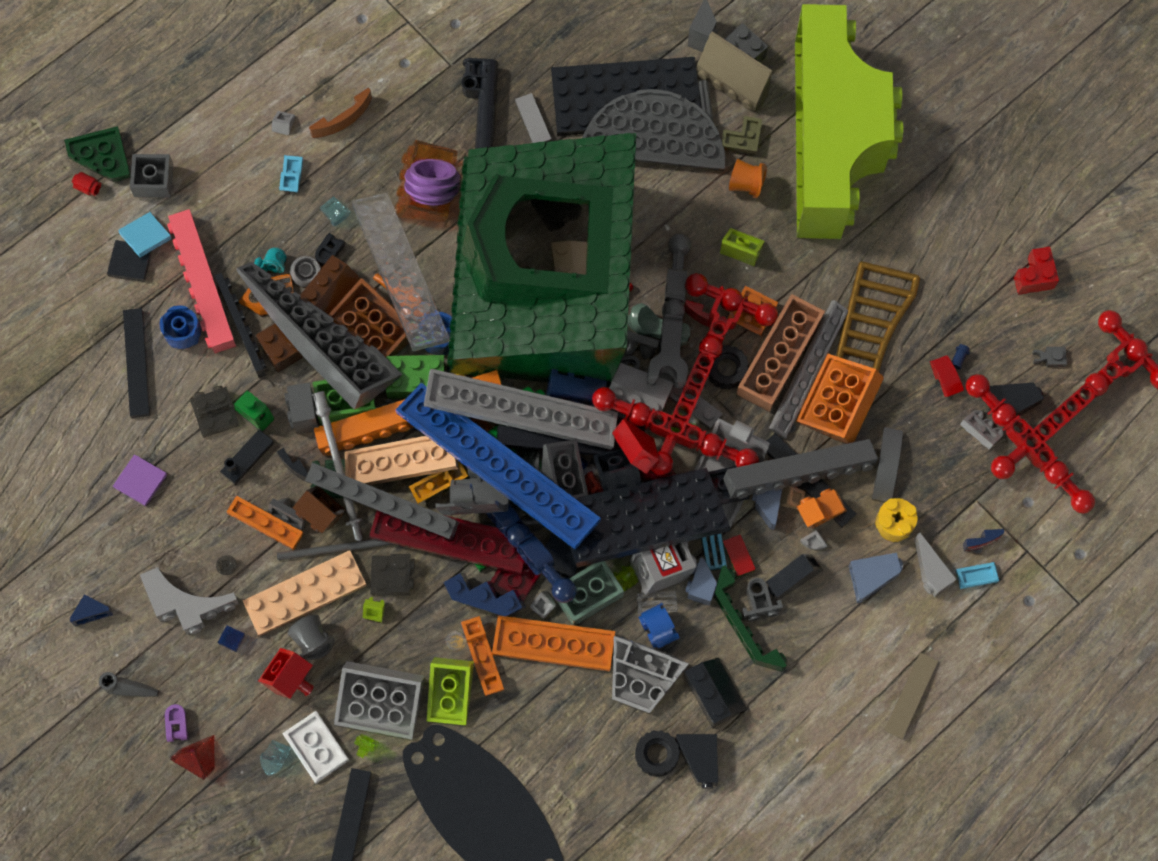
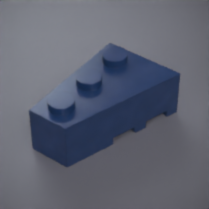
[546,369,607,407]

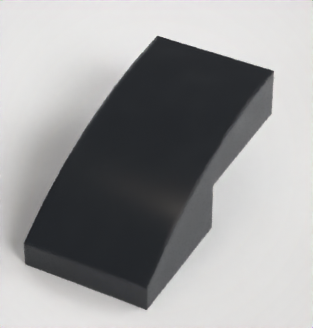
[277,448,309,483]

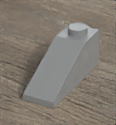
[914,533,956,597]

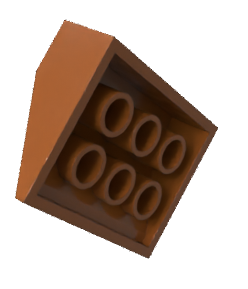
[328,278,419,357]

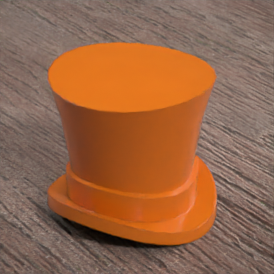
[729,158,767,198]

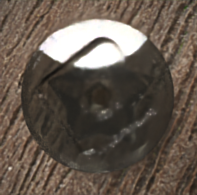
[216,555,237,575]

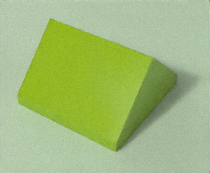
[720,228,765,266]

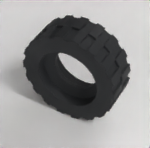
[706,345,749,389]
[635,730,680,777]

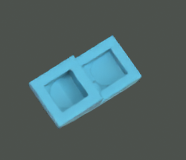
[279,155,304,192]

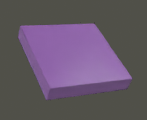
[113,454,167,506]

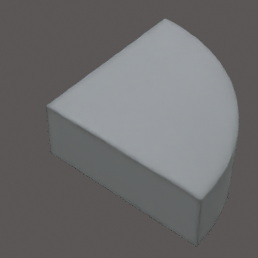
[800,530,827,550]

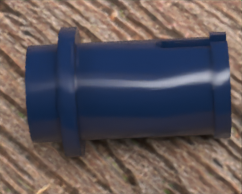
[952,344,970,370]

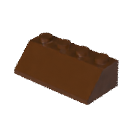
[300,255,361,314]

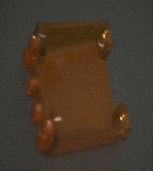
[394,140,458,222]

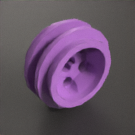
[404,159,461,205]

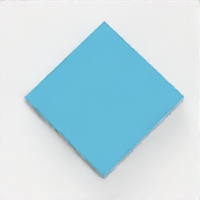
[118,212,171,257]

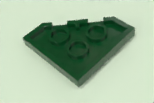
[64,126,131,182]

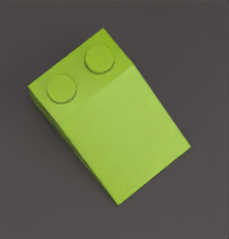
[426,657,474,725]

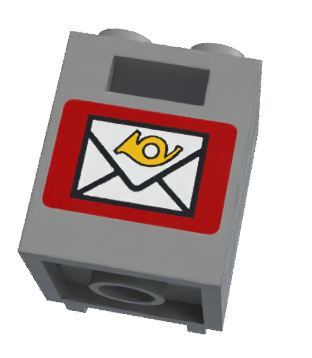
[629,542,697,595]

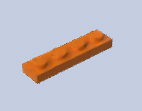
[227,496,304,550]

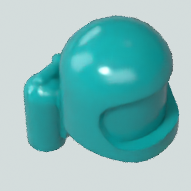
[254,247,287,273]

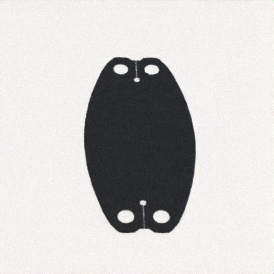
[403,725,563,861]

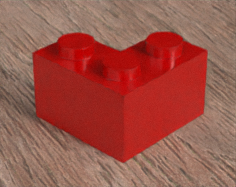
[1014,246,1059,295]

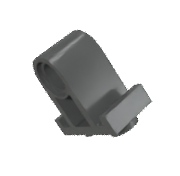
[741,578,783,622]

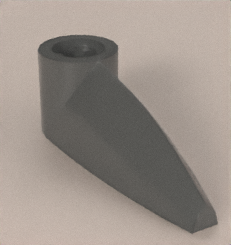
[99,672,159,697]

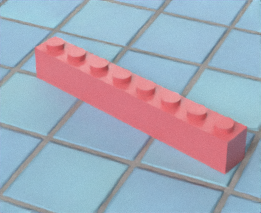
[167,209,236,353]

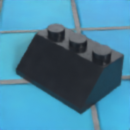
[684,657,747,728]

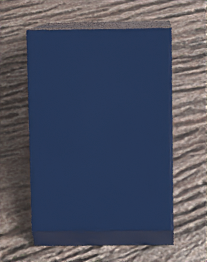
[70,594,113,626]

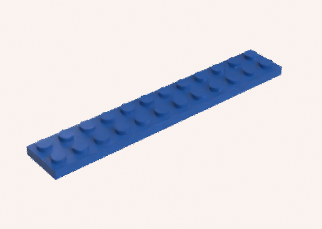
[396,383,601,549]

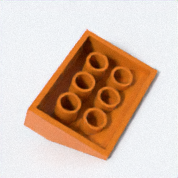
[796,354,884,444]

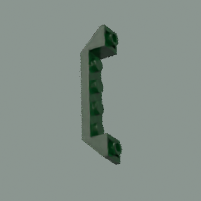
[714,565,787,672]

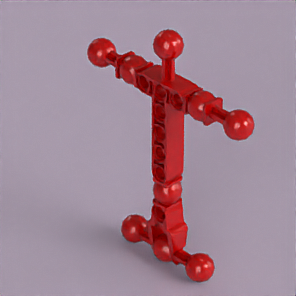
[592,273,778,476]
[966,310,1158,514]

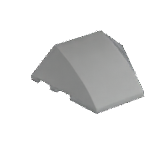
[612,636,689,713]

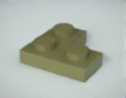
[722,116,762,155]

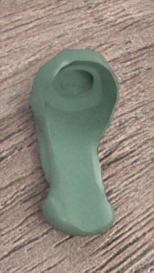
[628,303,691,346]

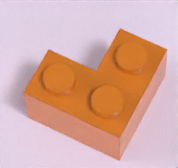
[797,488,847,529]

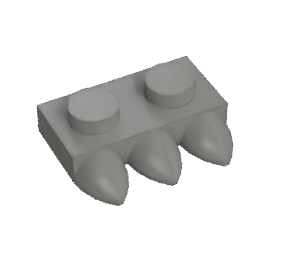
[960,410,1003,449]

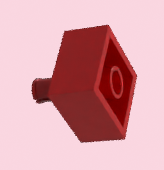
[258,648,314,699]

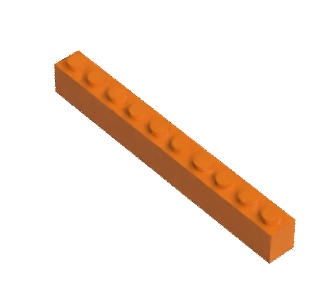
[314,370,502,456]

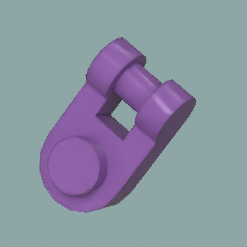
[165,704,188,742]

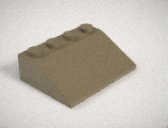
[697,31,772,112]

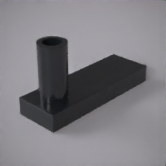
[220,430,274,485]

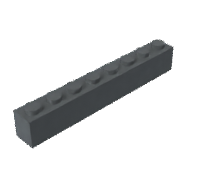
[723,439,878,499]
[305,463,460,540]

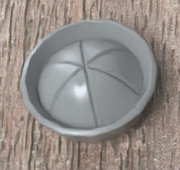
[290,256,322,287]

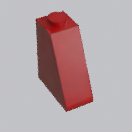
[612,419,659,474]

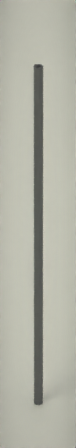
[277,518,541,560]

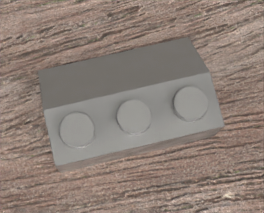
[610,363,674,412]

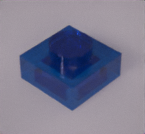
[217,625,245,652]

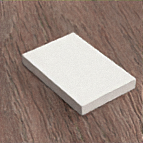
[282,711,349,783]

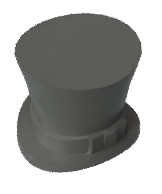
[288,614,335,660]

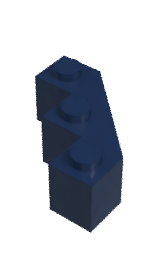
[443,573,526,617]

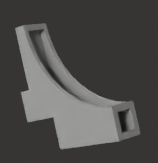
[140,567,239,635]

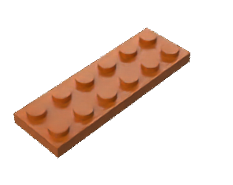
[492,615,615,671]

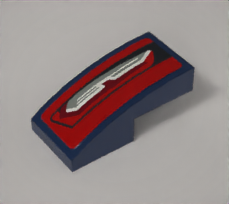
[963,529,1004,551]

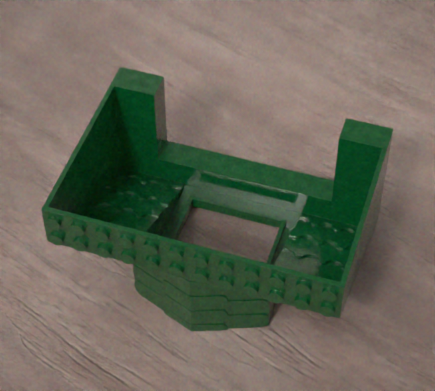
[447,133,636,388]

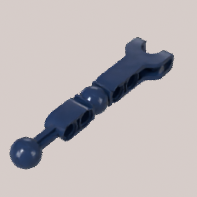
[486,504,577,603]

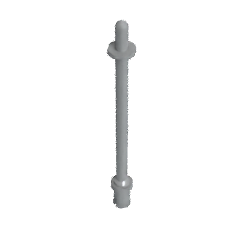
[312,391,363,541]

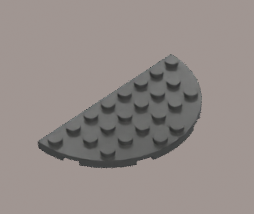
[582,89,725,171]

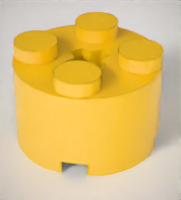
[875,498,918,542]

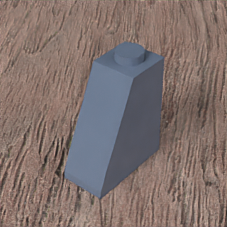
[849,553,903,603]

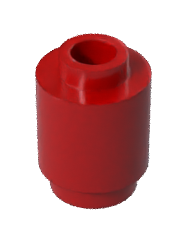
[72,172,101,196]

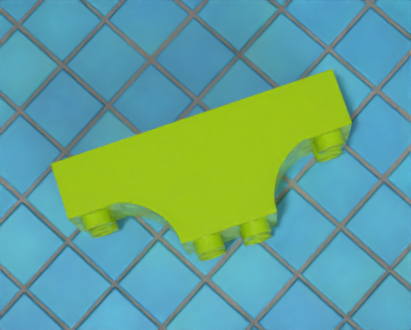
[795,4,903,239]

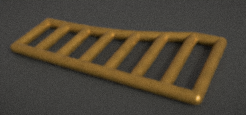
[836,261,920,372]

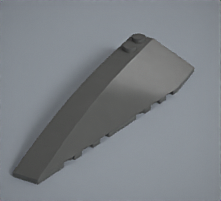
[237,262,402,410]

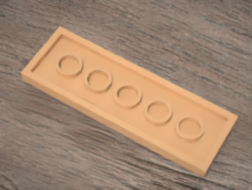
[345,436,458,485]
[243,550,367,637]

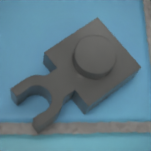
[1032,347,1067,367]

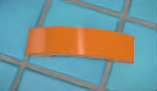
[461,616,504,696]

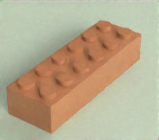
[736,294,825,412]

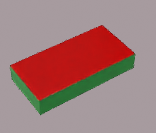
[723,534,756,578]

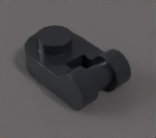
[315,233,346,266]

